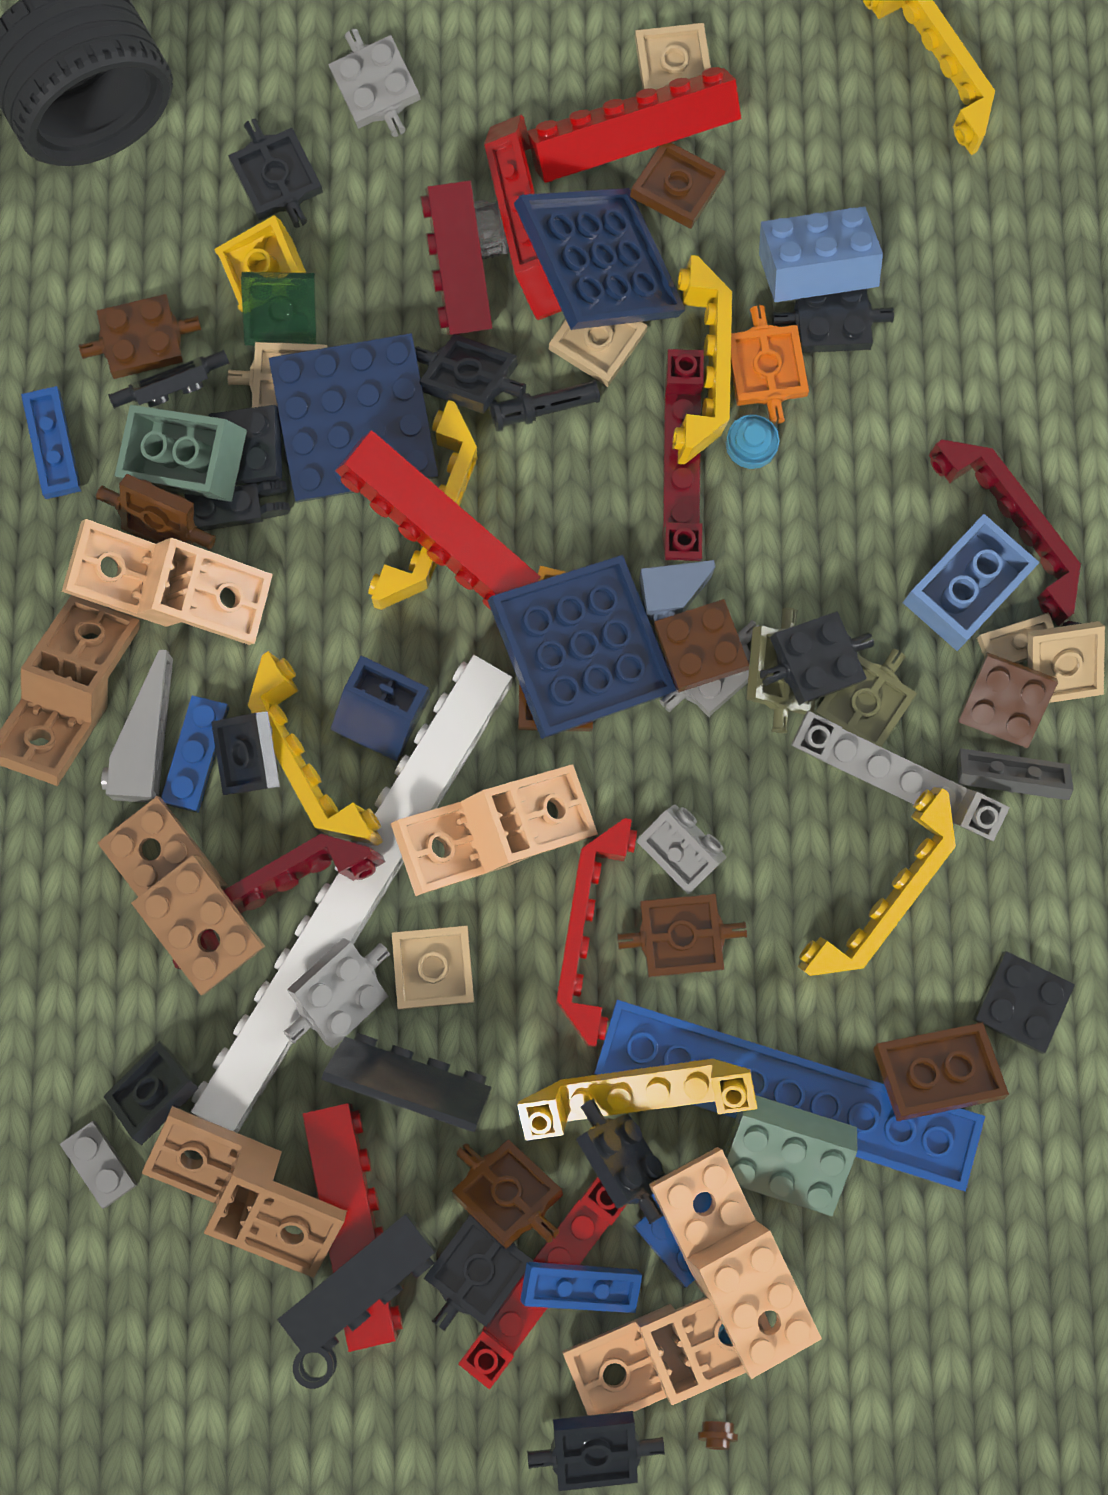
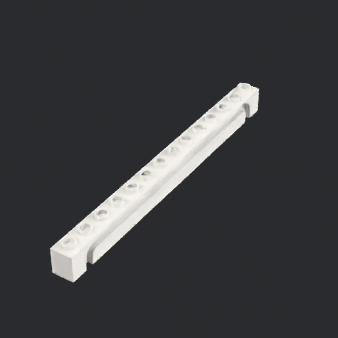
[191,655,512,1133]

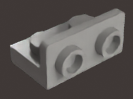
[636,804,727,894]

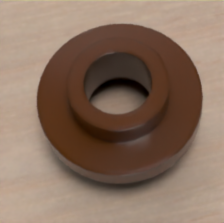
[698,1421,738,1450]

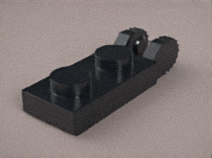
[184,480,290,531]

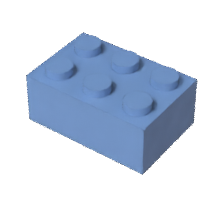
[759,207,883,302]
[903,514,1040,651]

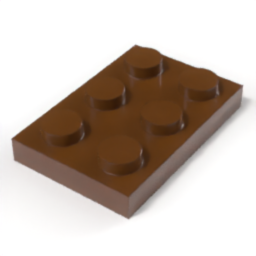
[873,1022,1009,1121]

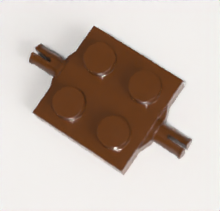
[79,294,202,379]
[96,474,216,550]
[617,894,747,978]
[451,1139,563,1249]

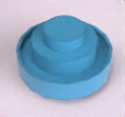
[725,415,780,469]

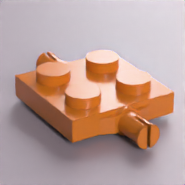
[731,305,809,425]

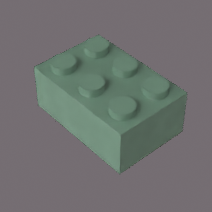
[115,405,247,502]
[723,1095,857,1216]

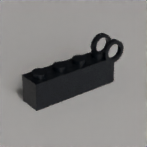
[277,1212,437,1389]

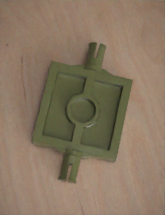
[746,608,815,733]
[814,649,917,747]

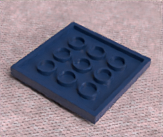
[514,188,686,330]
[269,333,438,503]
[487,555,677,739]

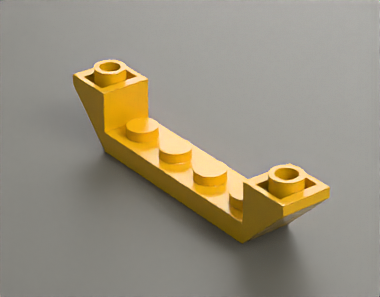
[863,0,995,155]
[673,255,732,464]
[368,400,477,610]
[248,651,383,846]
[798,787,956,976]
[518,1059,757,1140]

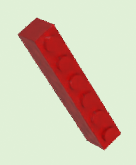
[527,67,741,183]
[335,430,541,610]
[302,1103,403,1352]

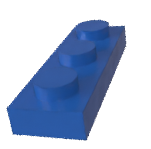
[21,386,82,499]
[161,695,230,813]
[520,1262,642,1313]

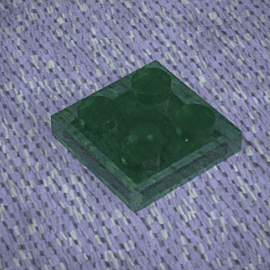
[241,272,317,346]

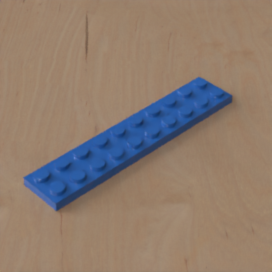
[594,1000,985,1192]

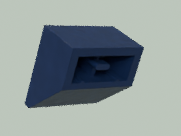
[331,655,430,762]

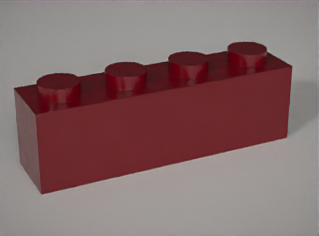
[420,180,493,335]

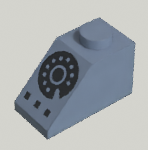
[639,560,715,621]

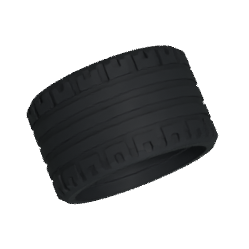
[0,0,173,166]

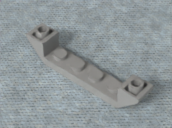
[791,711,1010,842]

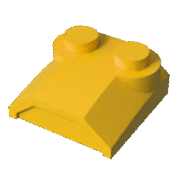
[214,215,307,312]

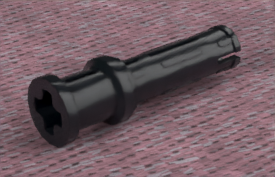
[490,380,600,432]

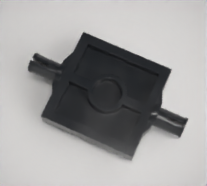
[228,119,323,228]
[772,289,894,353]
[415,334,526,414]
[108,350,230,409]
[760,611,874,706]
[576,1098,666,1224]
[423,1214,534,1331]
[527,1411,665,1491]

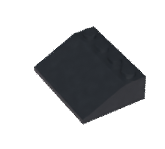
[321,1032,492,1132]

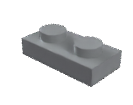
[60,1121,138,1209]

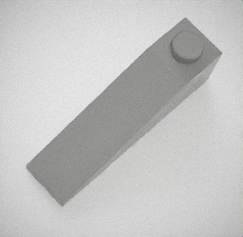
[101,650,173,803]

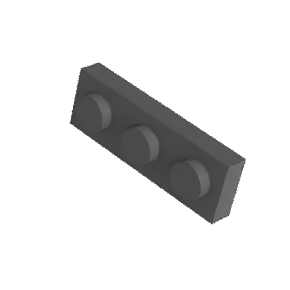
[956,748,1074,800]

